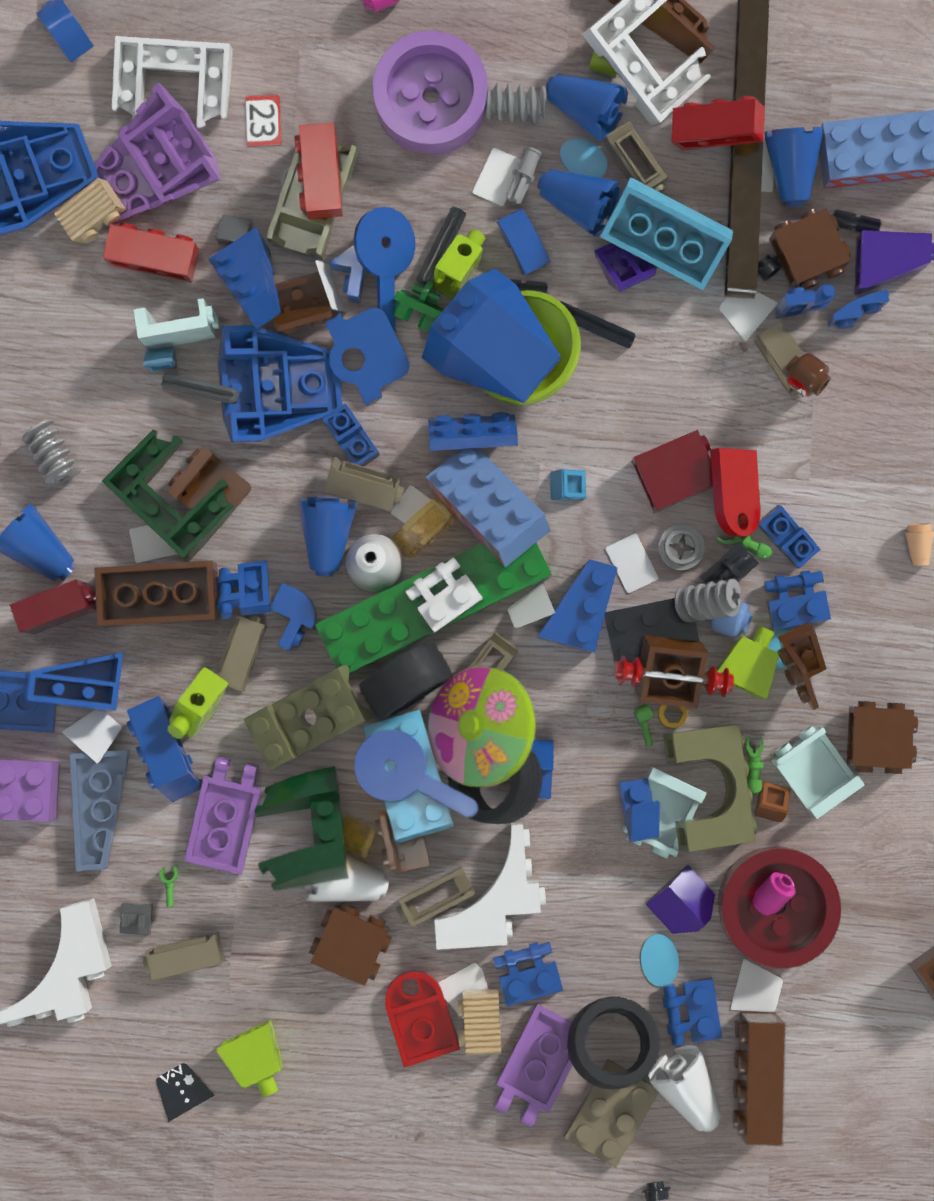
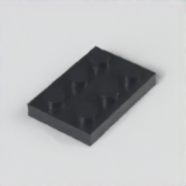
[604,598,699,665]

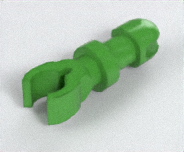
[716,535,772,559]
[746,737,764,794]

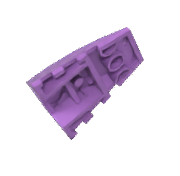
[94,83,221,223]

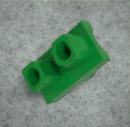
[393,281,444,333]

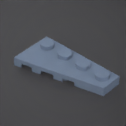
[69,750,130,871]

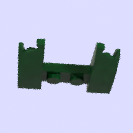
[102,430,236,562]
[255,766,349,891]

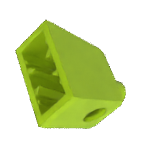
[433,229,485,300]
[716,626,779,699]
[168,667,229,739]
[216,1019,283,1098]

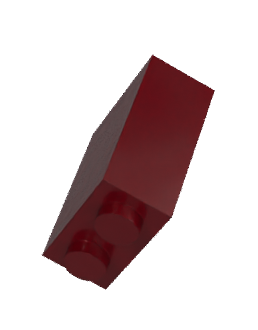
[631,430,713,513]
[9,579,96,635]

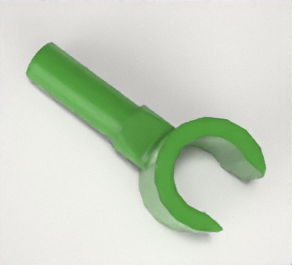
[634,703,654,746]
[159,866,180,908]

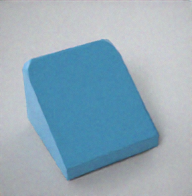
[143,347,177,372]
[550,469,586,500]

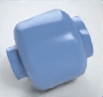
[710,602,753,638]

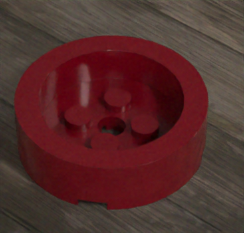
[718,846,841,969]

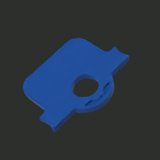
[325,308,410,405]

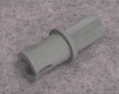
[506,147,542,205]

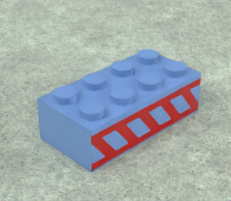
[819,110,934,189]
[426,448,550,568]

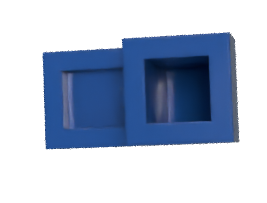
[36,0,94,62]
[270,582,317,651]

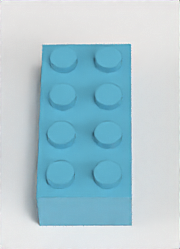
[600,177,733,290]
[363,710,455,844]

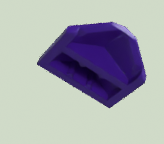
[594,243,658,292]
[646,865,715,934]

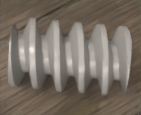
[486,83,546,124]
[22,419,81,484]
[675,579,742,623]

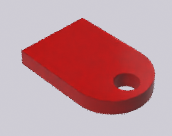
[710,448,761,537]
[385,970,460,1067]

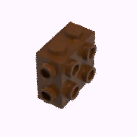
[769,208,851,290]
[847,701,918,774]
[309,903,392,986]

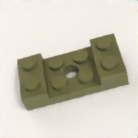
[266,145,359,261]
[244,664,374,771]

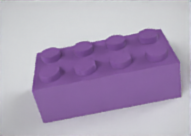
[0,758,60,822]

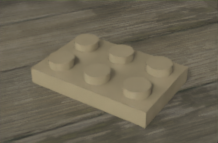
[564,1059,659,1168]

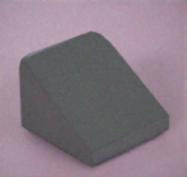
[216,215,252,245]

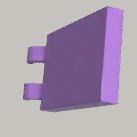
[184,756,262,875]
[494,1003,589,1128]

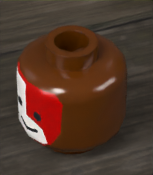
[785,353,831,397]

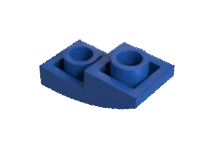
[496,208,551,275]
[827,290,890,329]
[322,403,380,466]
[758,505,821,569]

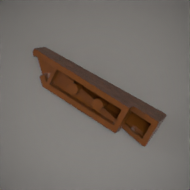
[607,0,714,63]

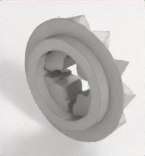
[658,524,705,570]

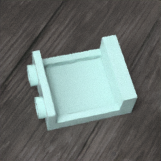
[133,298,220,350]
[771,726,865,819]
[621,766,707,859]

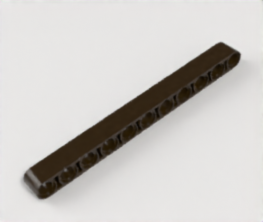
[725,0,769,299]

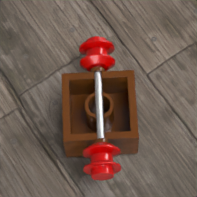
[613,635,734,709]

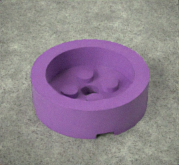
[372,31,488,155]

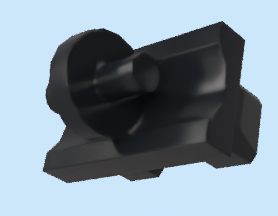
[700,542,759,585]

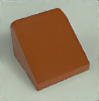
[754,781,791,822]

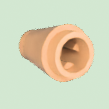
[905,523,934,566]

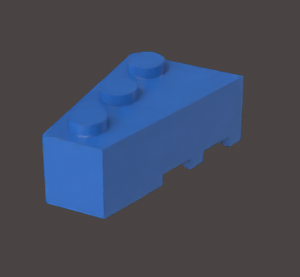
[208,227,281,329]
[537,559,618,653]
[22,652,123,712]
[127,696,202,802]

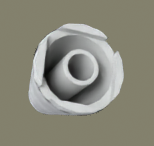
[346,534,403,592]
[305,854,389,902]
[648,1045,721,1132]

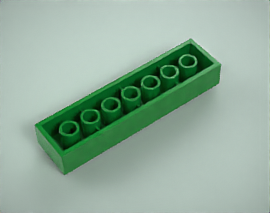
[315,543,552,675]

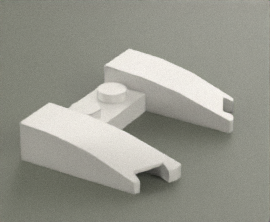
[582,0,711,127]
[112,36,233,129]

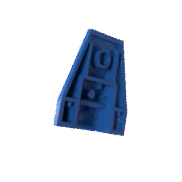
[0,121,99,236]
[422,268,562,403]
[218,325,343,443]

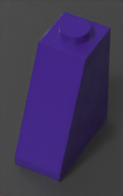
[854,230,934,294]

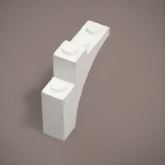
[435,823,546,950]
[0,898,112,1027]

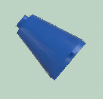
[545,73,628,142]
[765,127,823,208]
[537,169,621,237]
[298,497,357,577]
[0,503,75,582]

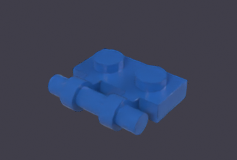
[775,284,835,319]
[216,561,271,619]
[764,570,831,630]
[493,942,563,1007]
[662,977,722,1046]

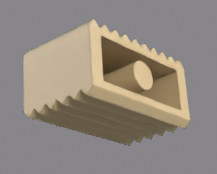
[54,178,126,243]
[457,989,501,1055]

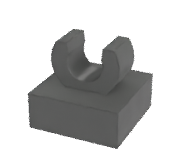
[119,903,153,935]

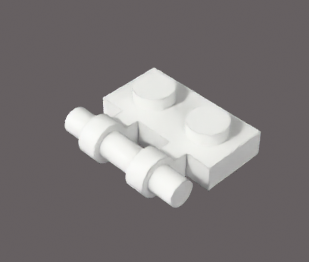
[405,557,483,633]

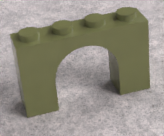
[663,724,757,852]

